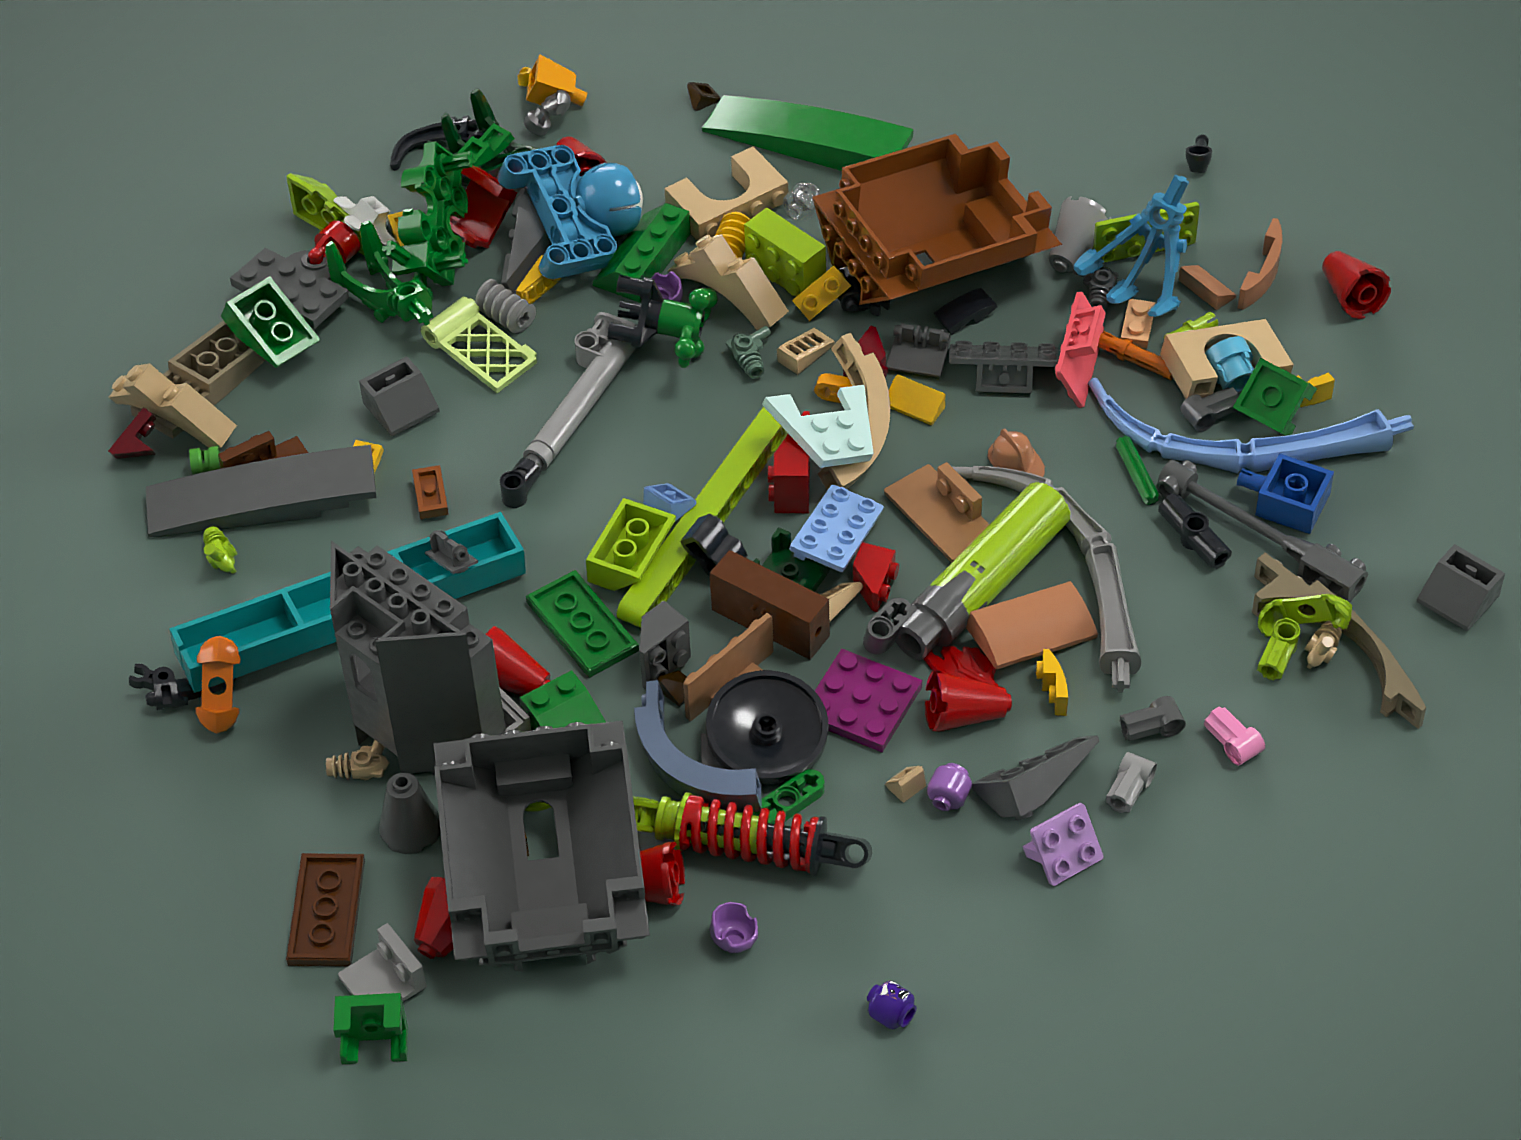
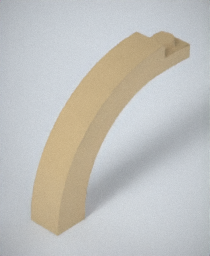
[818,333,890,490]

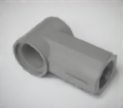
[1106,752,1157,813]

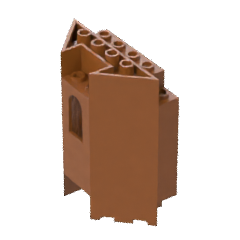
[812,133,1062,305]

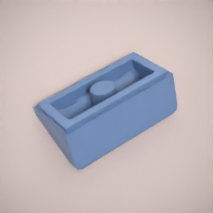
[643,483,696,521]

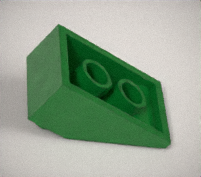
[221,276,320,368]
[520,670,606,731]

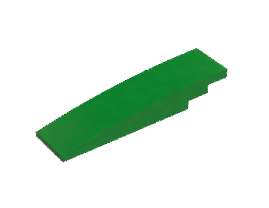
[702,95,913,171]

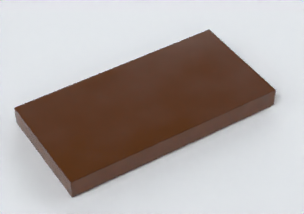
[286,853,365,966]

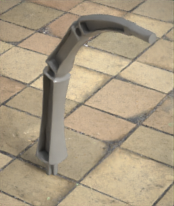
[952,466,1142,692]

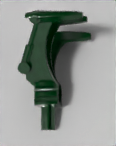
[427,88,540,187]

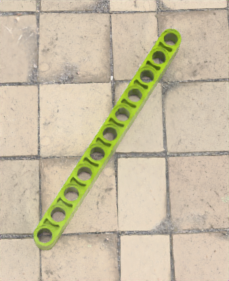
[617,407,788,628]

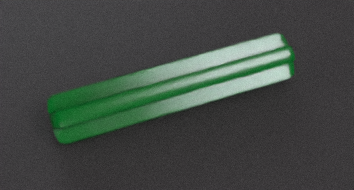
[1116,436,1159,505]

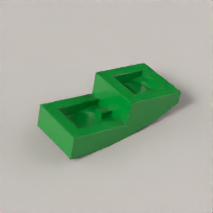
[457,123,515,167]

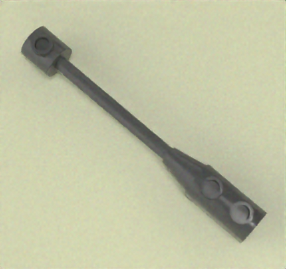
[1157,460,1368,603]

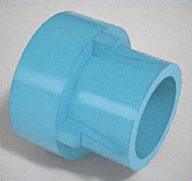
[1205,336,1254,392]

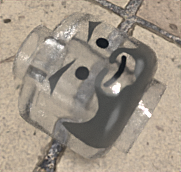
[783,182,821,221]

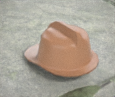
[988,428,1045,477]

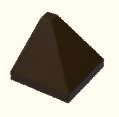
[687,82,721,111]
[657,671,687,707]

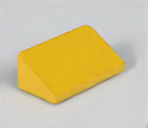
[888,375,946,426]

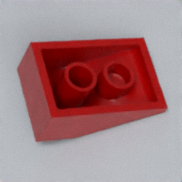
[768,411,810,513]

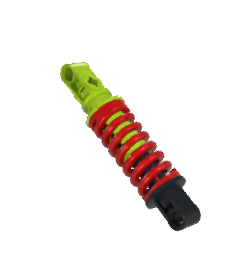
[633,792,872,876]

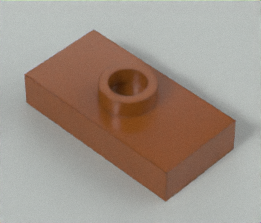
[412,465,449,519]

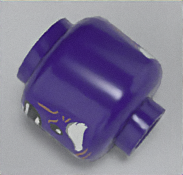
[867,981,917,1030]

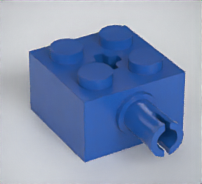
[1237,453,1334,534]

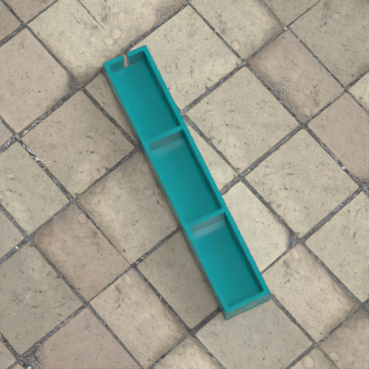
[169,512,526,693]

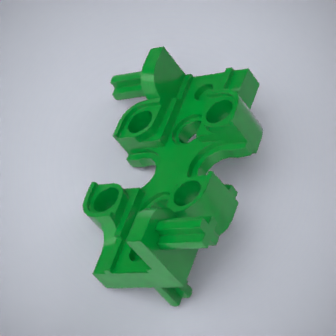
[382,141,475,287]

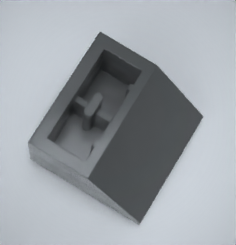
[359,356,440,436]
[1417,544,1505,631]
[639,601,691,690]

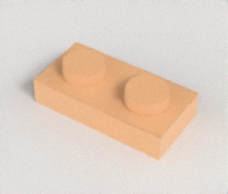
[1121,299,1156,349]

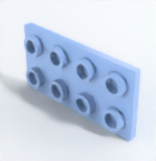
[790,484,884,572]

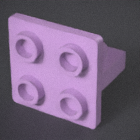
[1022,803,1103,886]

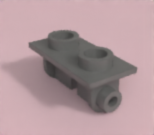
[425,530,478,574]

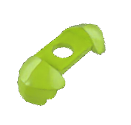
[1258,594,1352,637]

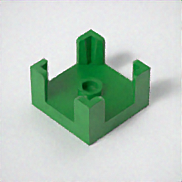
[1233,358,1317,436]
[333,993,408,1065]

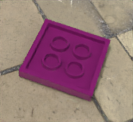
[815,648,922,753]

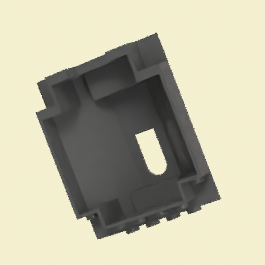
[330,541,506,775]
[434,721,650,972]

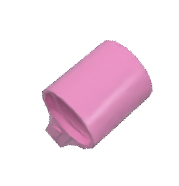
[1204,706,1265,766]

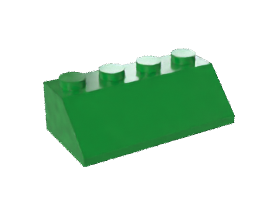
[592,203,691,303]

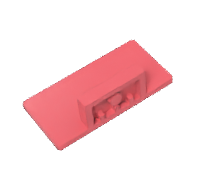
[1055,291,1106,408]

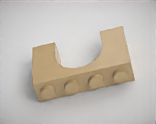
[665,146,789,241]
[1160,319,1294,399]

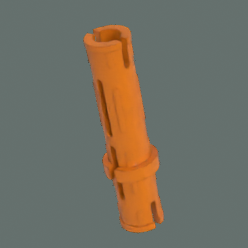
[1097,331,1173,380]

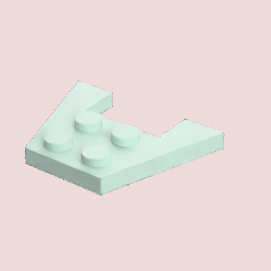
[762,385,874,468]

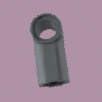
[1180,387,1239,432]
[1119,696,1186,741]

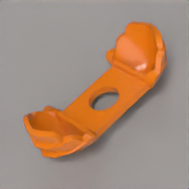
[196,636,241,734]

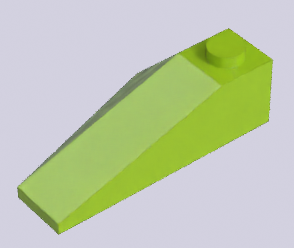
[286,173,365,256]

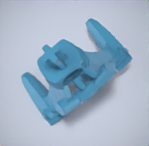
[1074,175,1189,317]

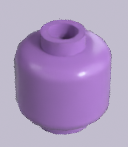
[927,763,972,811]

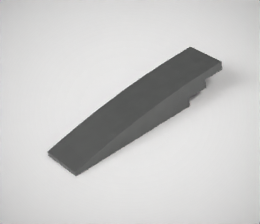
[146,445,377,537]

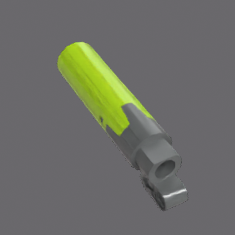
[863,482,1071,661]

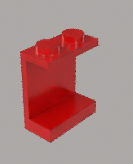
[450,165,518,249]

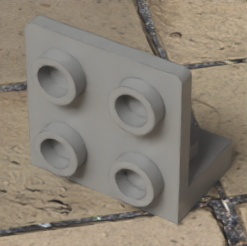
[338,923,427,1001]

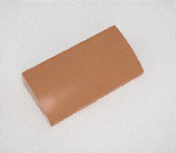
[966,581,1098,670]

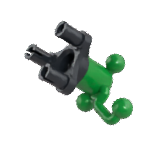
[607,275,718,368]

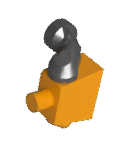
[517,55,587,135]

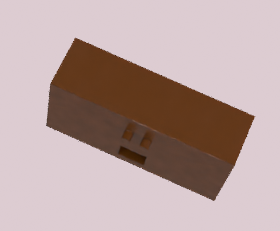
[710,550,830,660]

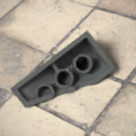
[501,188,552,294]
[971,735,1099,820]

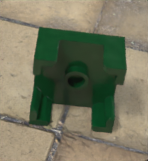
[753,527,830,592]

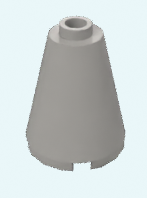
[1049,196,1111,273]

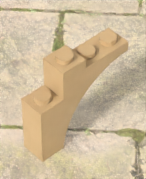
[667,234,789,330]
[109,363,237,448]

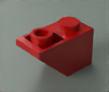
[853,542,899,612]

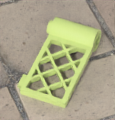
[421,297,537,393]

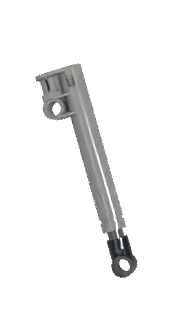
[500,312,637,508]

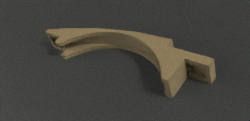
[1252,552,1426,729]

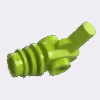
[203,527,238,574]

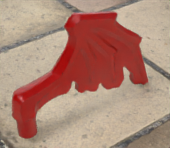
[923,646,998,686]

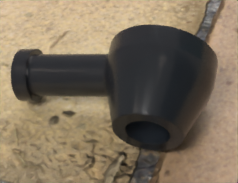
[1185,134,1212,173]

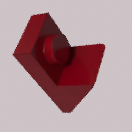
[108,407,156,459]

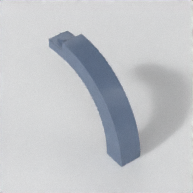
[634,680,762,812]

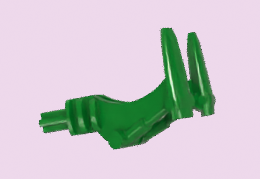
[325,208,433,326]

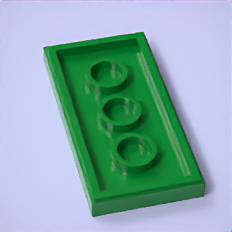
[526,570,639,678]

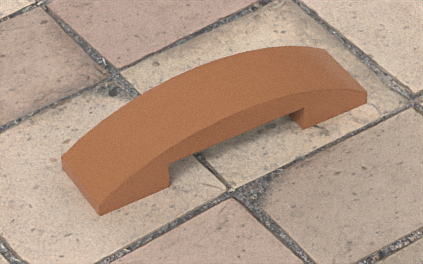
[1238,218,1282,310]

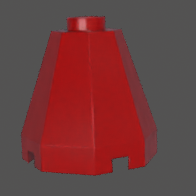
[414,877,454,959]

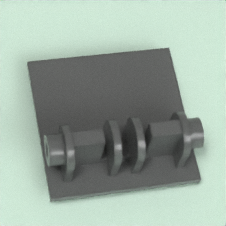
[886,323,951,378]

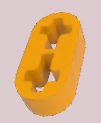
[814,373,852,403]

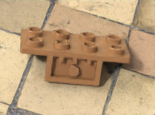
[884,462,989,563]
[683,613,773,721]

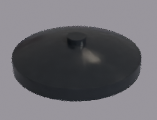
[706,670,828,784]

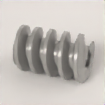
[475,279,536,333]

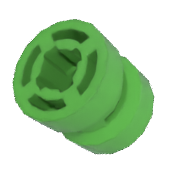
[189,446,221,475]

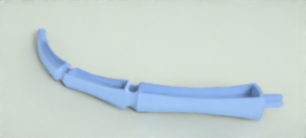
[1088,378,1414,474]

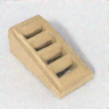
[777,328,835,375]
[821,582,864,622]

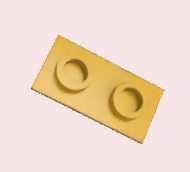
[792,266,851,321]

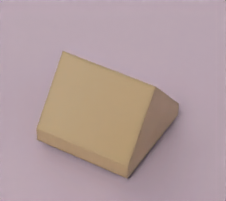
[885,766,926,803]

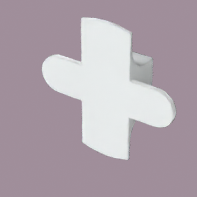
[333,196,397,245]

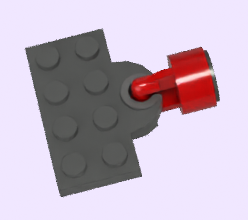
[230,220,360,329]

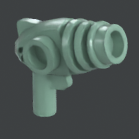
[726,326,771,379]

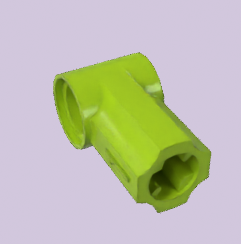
[1257,618,1300,681]

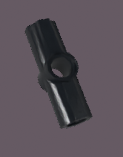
[1158,493,1232,569]

